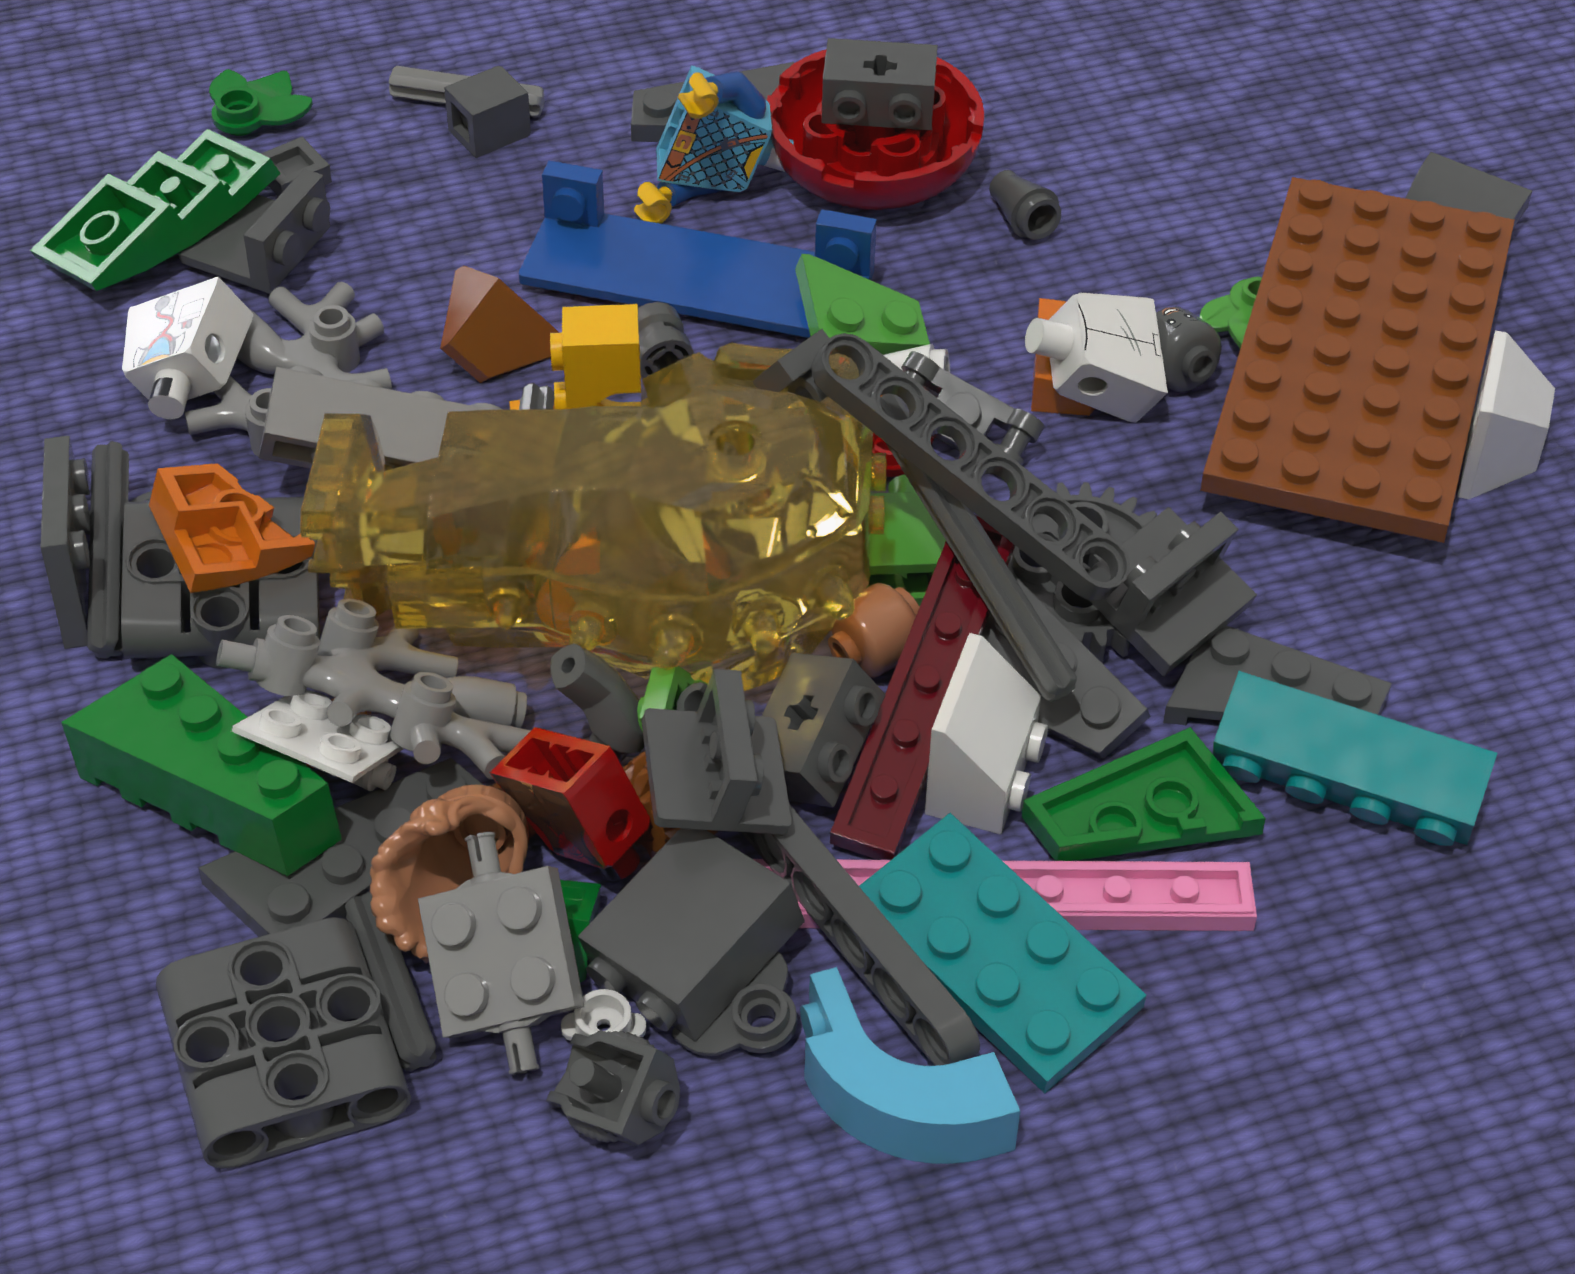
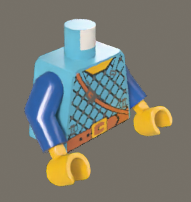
[634,65,794,224]

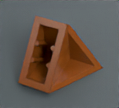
[440,265,560,383]

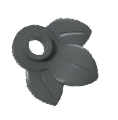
[672,951,798,1056]

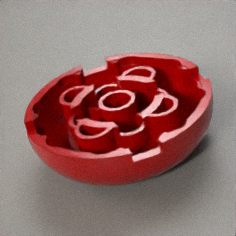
[767,49,984,210]

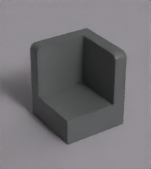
[444,66,531,158]

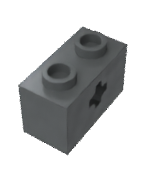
[821,38,938,130]
[762,653,886,808]

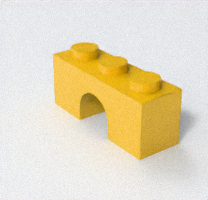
[550,304,646,491]

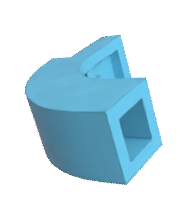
[800,967,1020,1164]

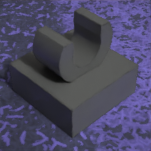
[752,329,830,414]

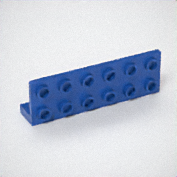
[519,160,877,338]

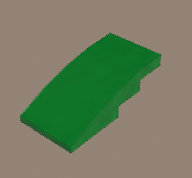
[30,129,281,291]

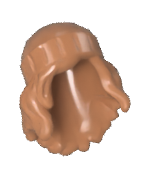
[370,785,529,963]

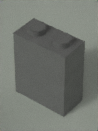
[578,828,805,1041]

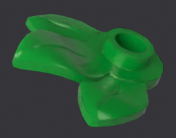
[209,69,313,136]

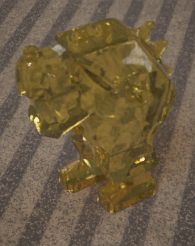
[300,343,887,691]

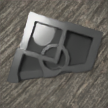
[1405,152,1532,228]

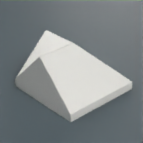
[1457,330,1555,499]

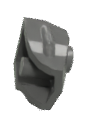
[545,1030,680,1147]

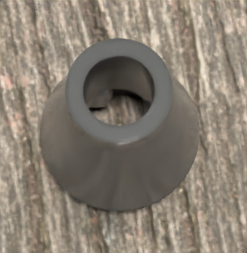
[989,170,1061,240]

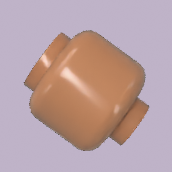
[828,583,920,678]

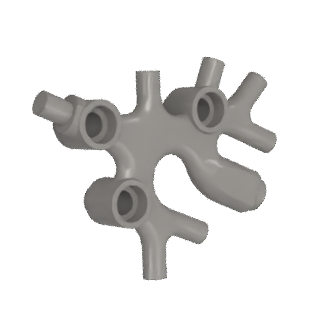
[184,282,392,457]
[216,599,531,779]

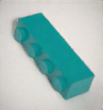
[1213,671,1498,846]

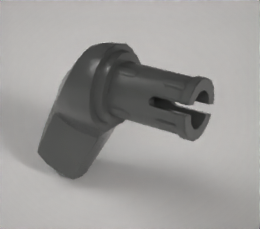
[550,643,645,763]

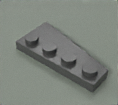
[198,758,483,937]

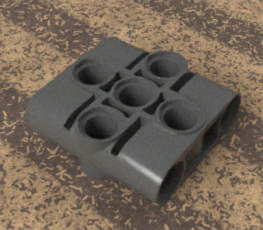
[121,496,320,669]
[156,917,411,1169]

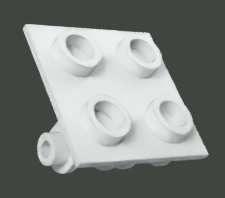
[232,690,405,791]

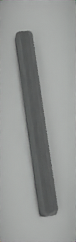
[880,394,1077,702]

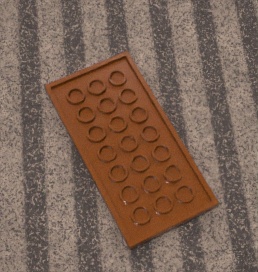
[1200,177,1515,543]

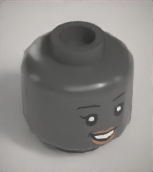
[1156,306,1222,392]

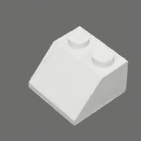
[925,633,1048,834]

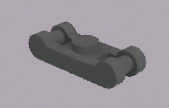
[901,351,1045,465]

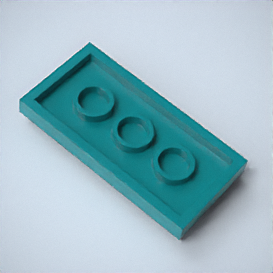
[859,813,1147,1094]

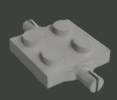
[418,832,584,1075]

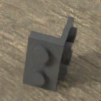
[178,169,330,294]

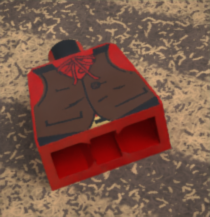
[489,727,650,882]

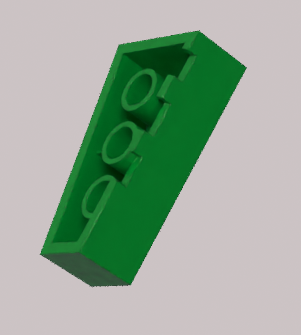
[61,654,342,876]

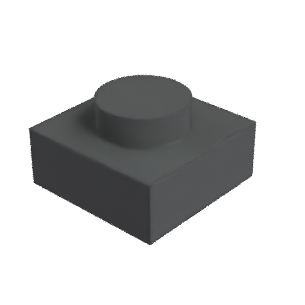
[261,136,332,197]

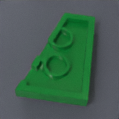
[1021,727,1266,861]

